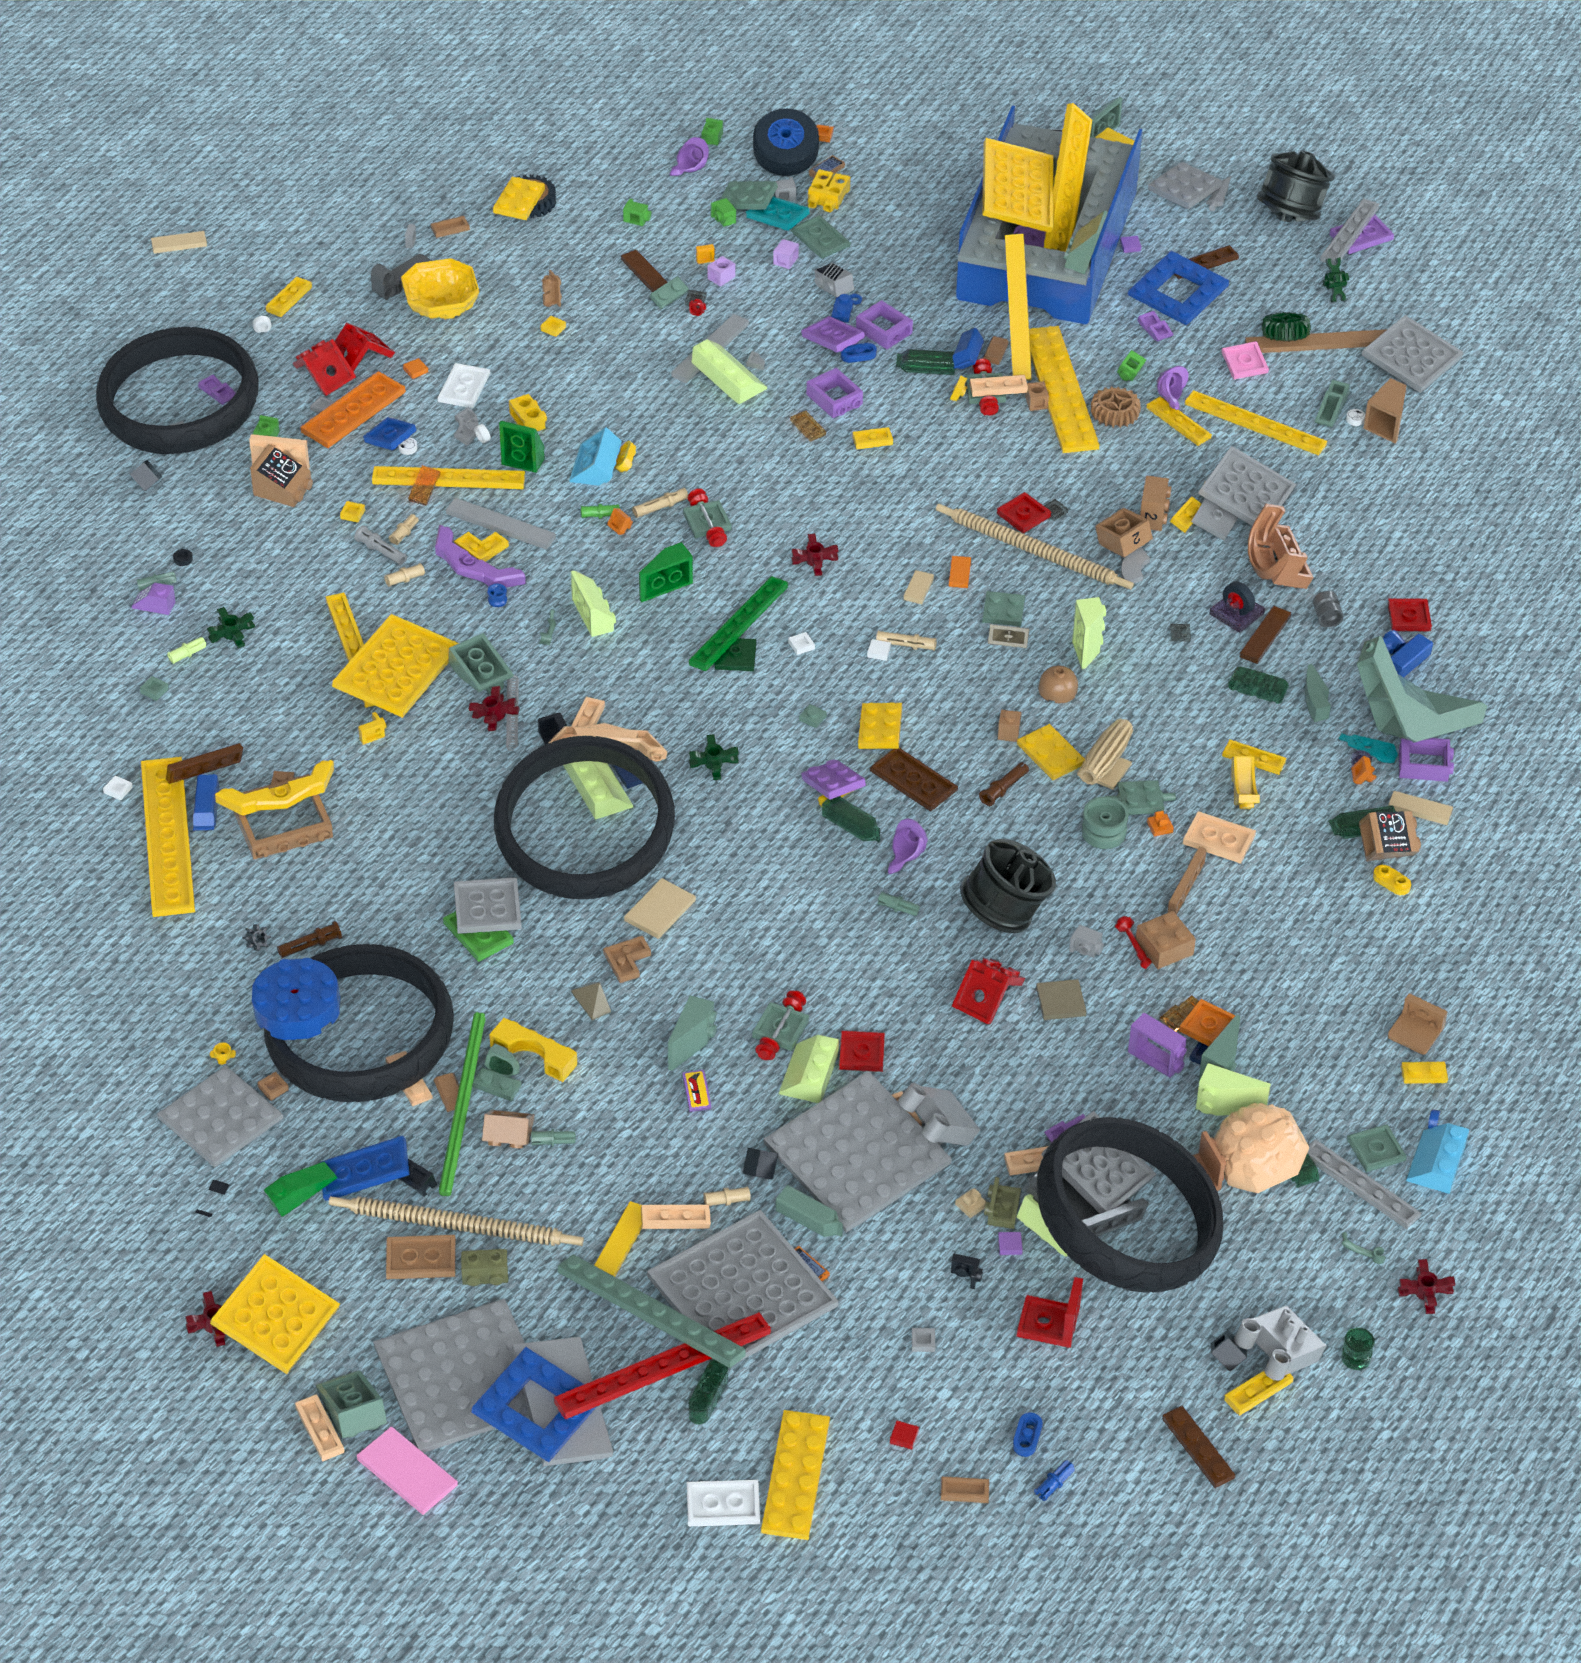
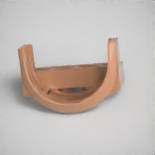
[1248,504,1314,589]

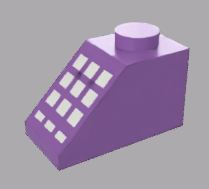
[132,583,176,615]

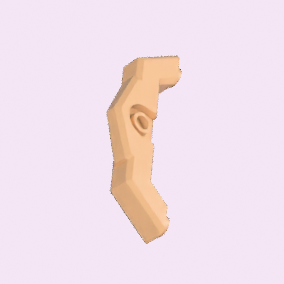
[549,723,668,762]

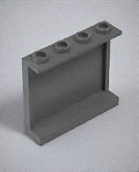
[1026,1172,1149,1237]

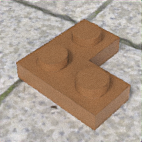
[603,936,651,983]

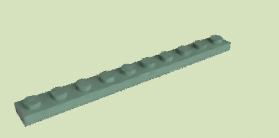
[558,1254,746,1368]

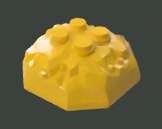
[401,258,479,320]

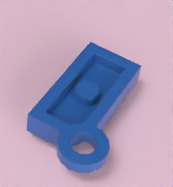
[831,294,862,323]

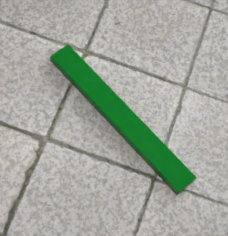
[689,576,788,672]

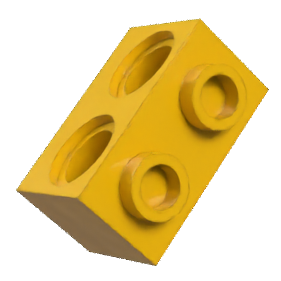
[509,394,547,431]

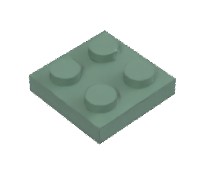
[982,591,1025,627]

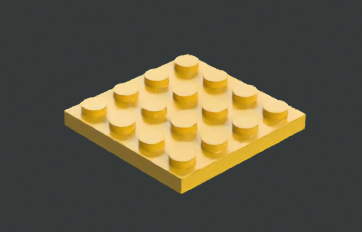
[210,1254,340,1374]

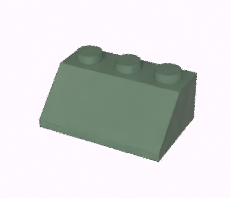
[1090,97,1123,138]

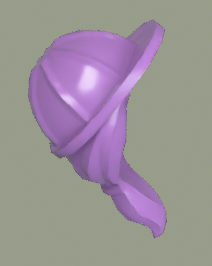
[670,137,709,176]
[1156,366,1189,410]
[888,818,928,875]

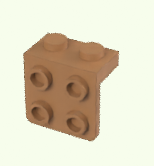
[1388,993,1448,1055]

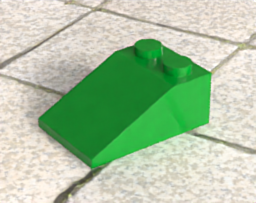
[499,420,545,473]
[639,542,693,603]

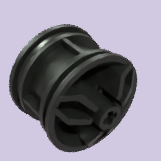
[1257,150,1335,222]
[960,839,1056,933]

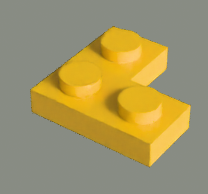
[454,532,509,562]

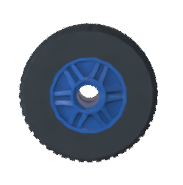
[753,108,819,176]

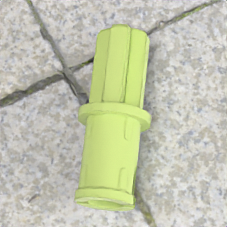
[167,637,206,664]

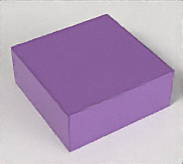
[1120,236,1141,253]
[998,1232,1023,1255]

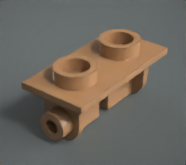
[542,270,562,307]

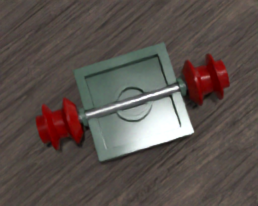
[965,358,1006,416]
[683,488,731,547]
[752,990,809,1060]

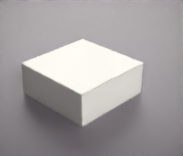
[788,632,815,655]
[867,639,891,661]
[103,776,133,800]

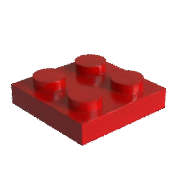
[997,492,1051,534]
[1388,598,1432,631]
[839,1031,885,1072]

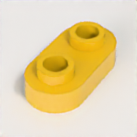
[614,440,636,472]
[1373,865,1411,895]

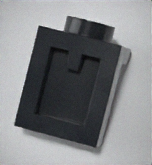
[951,1253,983,1289]

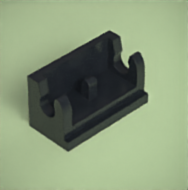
[398,1159,437,1197]

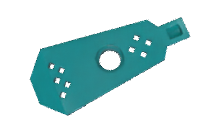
[1339,733,1398,763]

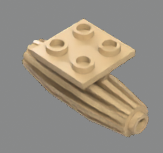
[1077,718,1133,790]

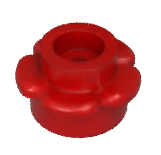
[689,299,706,316]

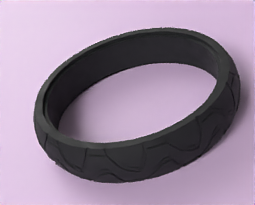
[96,327,259,454]
[494,736,675,899]
[264,944,454,1102]
[1037,1117,1223,1293]

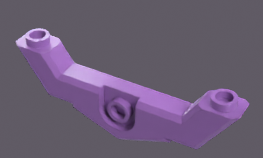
[435,525,526,588]

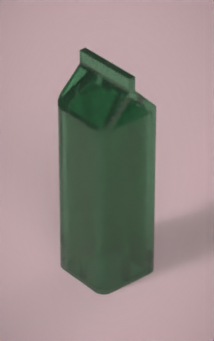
[896,349,955,375]
[822,796,880,843]
[1328,805,1396,839]

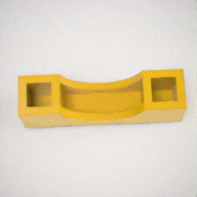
[489,1018,577,1082]

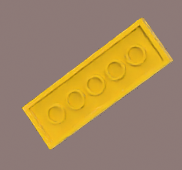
[761,1410,830,1540]

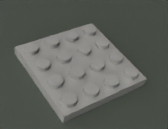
[1362,315,1464,393]
[1198,446,1296,526]
[157,1065,283,1168]
[1041,1111,1156,1213]

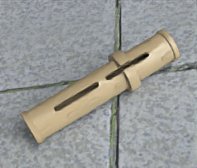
[632,488,688,518]
[876,630,937,651]

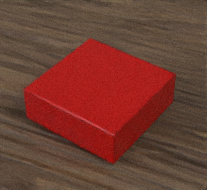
[889,1421,919,1450]

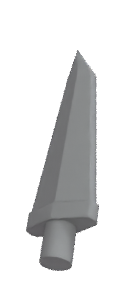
[1206,176,1231,211]

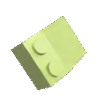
[1196,1063,1271,1116]

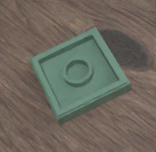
[1347,1124,1407,1172]

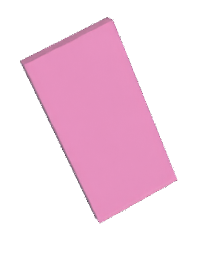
[357,1426,458,1515]

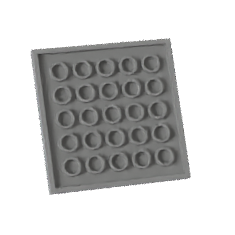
[764,1071,952,1233]
[647,1210,838,1370]
[373,1298,530,1453]

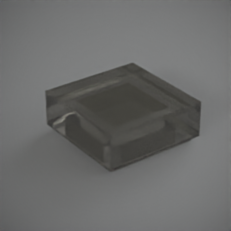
[685,290,707,308]
[1044,499,1068,521]
[1170,624,1191,642]

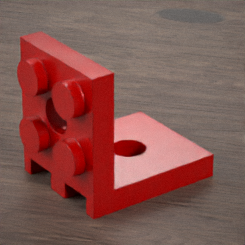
[334,322,395,372]
[293,339,356,396]
[952,958,1025,1024]
[1016,1277,1084,1348]

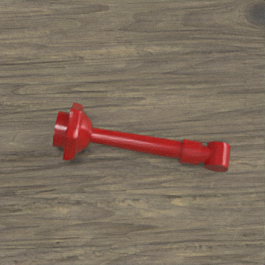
[1115,916,1152,969]

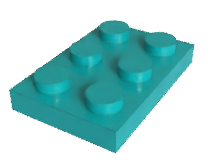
[746,197,810,231]

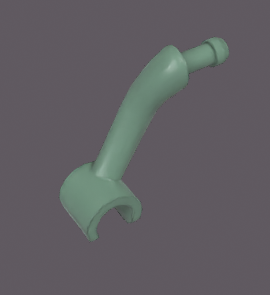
[539,609,556,645]
[1342,1232,1386,1264]

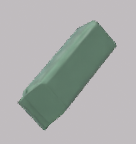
[776,1185,843,1237]

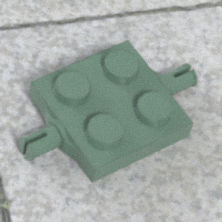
[1107,780,1176,815]

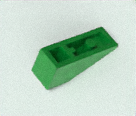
[264,1162,337,1217]

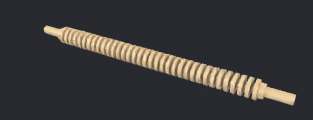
[936,504,1134,590]
[329,1196,584,1246]

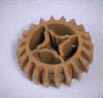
[1091,386,1141,428]

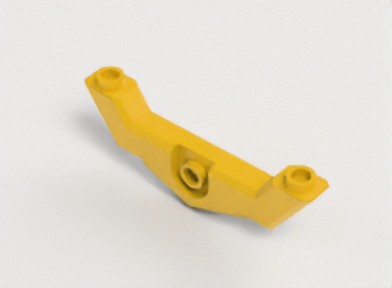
[215,760,334,816]

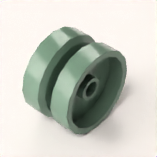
[1081,796,1129,849]

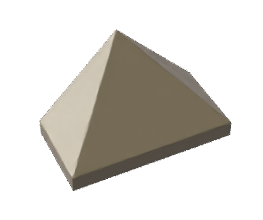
[988,624,1029,648]
[571,982,611,1020]

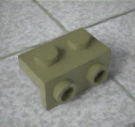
[984,1177,1021,1229]
[461,1249,508,1286]

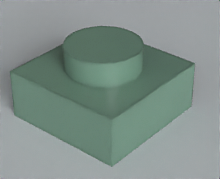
[140,676,169,701]
[799,704,827,728]

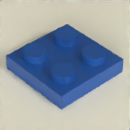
[363,417,416,450]

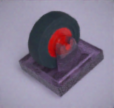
[1209,581,1265,633]

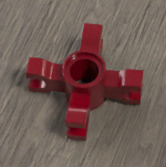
[791,533,838,576]
[468,686,520,732]
[1397,1259,1456,1314]
[185,1291,225,1347]

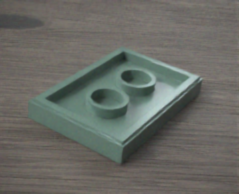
[791,215,851,259]

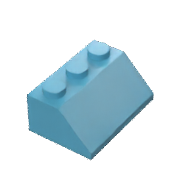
[569,427,622,486]
[1406,1123,1469,1194]

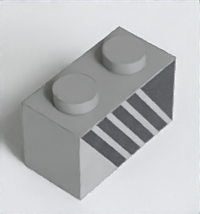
[814,263,854,297]

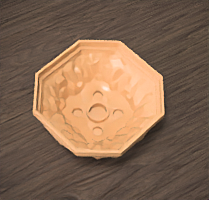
[1214,1103,1309,1193]

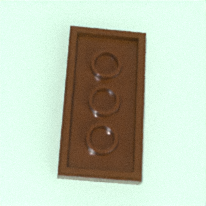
[870,748,958,812]

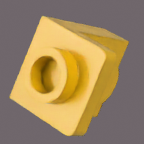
[358,712,386,745]

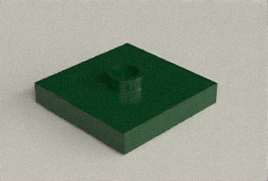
[715,638,757,671]

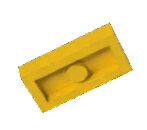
[852,427,893,450]
[1170,496,1201,533]
[1401,1062,1448,1084]

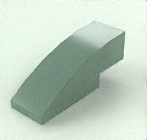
[1315,380,1350,428]
[1305,664,1331,722]

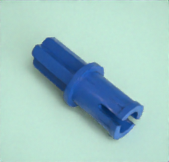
[1034,1460,1075,1501]

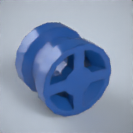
[487,583,507,607]

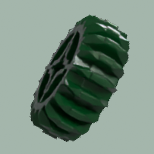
[1262,312,1311,342]

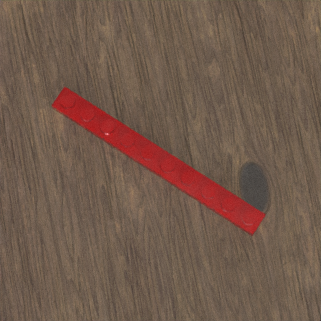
[554,1312,771,1420]

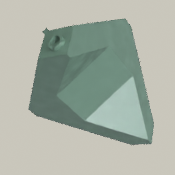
[1356,636,1487,743]

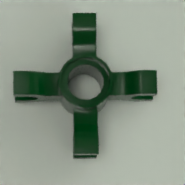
[1323,257,1349,302]
[207,607,255,649]
[689,734,739,780]

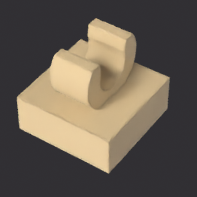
[955,1188,986,1218]

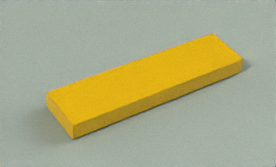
[1146,397,1212,446]
[594,1201,642,1277]

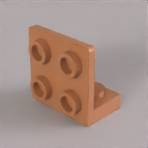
[1193,1131,1226,1191]

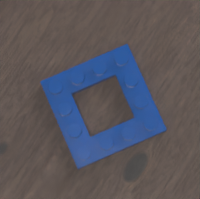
[1128,250,1229,325]
[471,1347,596,1462]

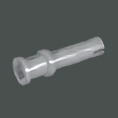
[354,525,407,565]

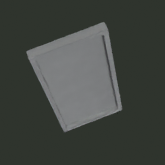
[512,1337,613,1466]

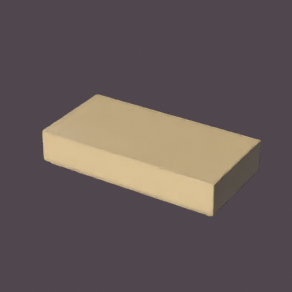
[904,570,934,604]

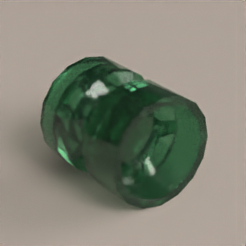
[1341,1328,1375,1370]

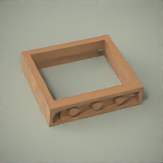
[233,774,333,860]

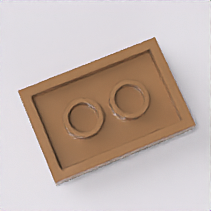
[386,1235,456,1279]

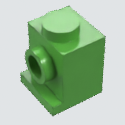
[701,118,723,146]
[623,198,652,226]
[711,198,736,227]
[1117,350,1146,381]
[253,415,280,437]

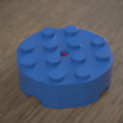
[252,958,340,1040]

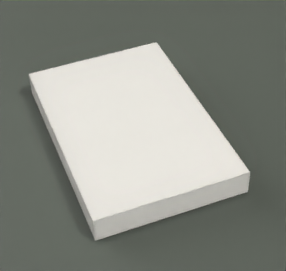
[438,363,490,408]
[687,1480,760,1526]

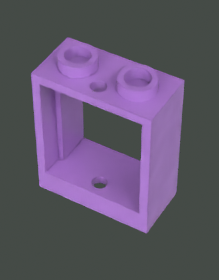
[856,300,913,349]
[806,368,863,418]
[1399,738,1454,782]
[1128,1013,1187,1078]

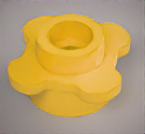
[210,1042,236,1065]

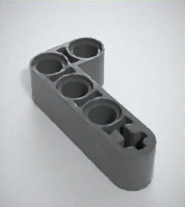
[371,254,432,300]

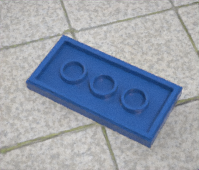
[320,1136,409,1201]

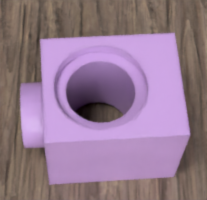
[773,239,799,269]
[708,256,735,287]

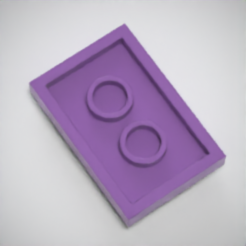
[1330,215,1394,254]
[801,316,865,352]
[801,760,866,799]

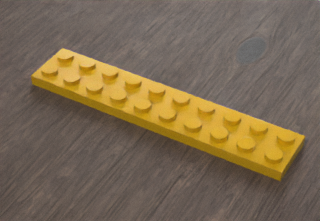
[1044,103,1092,252]
[1029,326,1099,453]
[141,757,195,917]

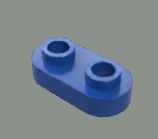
[841,343,877,363]
[1013,1413,1043,1457]

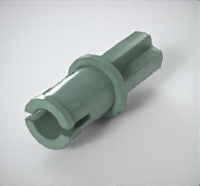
[136,571,177,591]
[878,891,920,916]
[531,1129,576,1147]

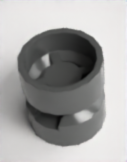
[1313,591,1344,627]

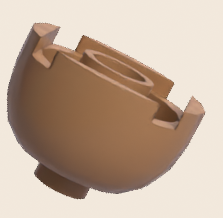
[1038,665,1078,704]

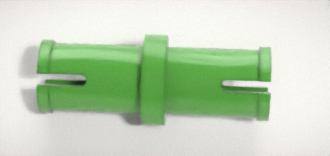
[581,504,620,519]

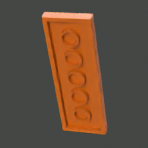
[301,371,406,448]

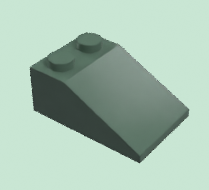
[1063,210,1108,274]
[449,633,514,692]
[668,995,717,1071]
[1198,1014,1241,1082]
[316,1370,387,1438]

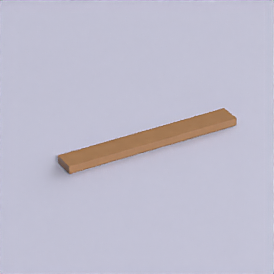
[1245,329,1388,353]

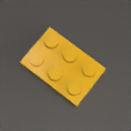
[493,177,545,220]
[858,702,903,749]
[1017,724,1085,780]

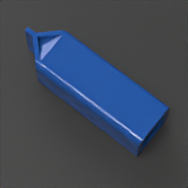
[953,328,984,369]
[1391,634,1433,677]
[193,774,219,831]

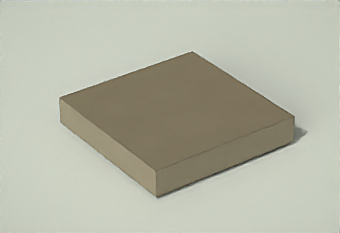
[1036,979,1086,1020]

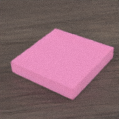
[1222,341,1269,379]

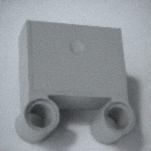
[898,1083,980,1146]
[1234,1306,1326,1381]

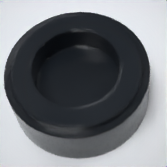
[173,549,193,566]

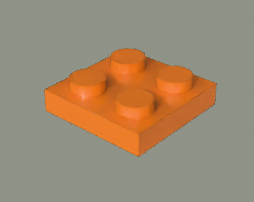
[1179,999,1236,1046]

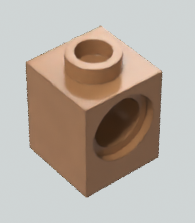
[1025,381,1049,411]

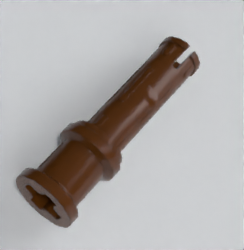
[979,762,1029,807]
[277,921,342,959]

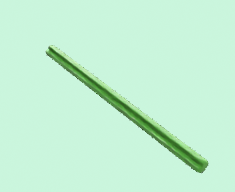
[439,1012,486,1196]

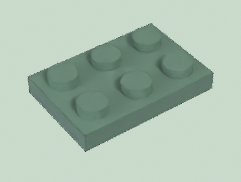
[719,181,778,209]

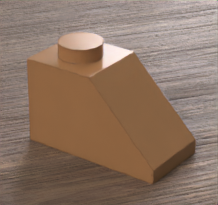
[998,710,1022,742]

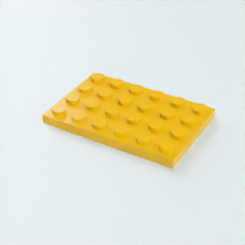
[982,138,1053,233]
[332,614,459,718]

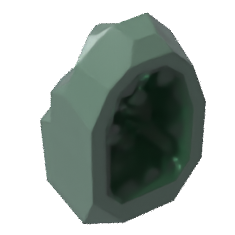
[485,1044,520,1077]

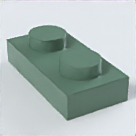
[650,276,689,309]
[472,1067,522,1102]

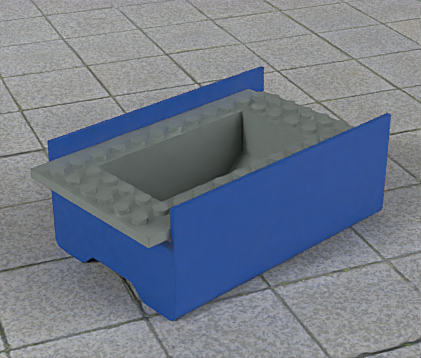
[956,105,1143,324]

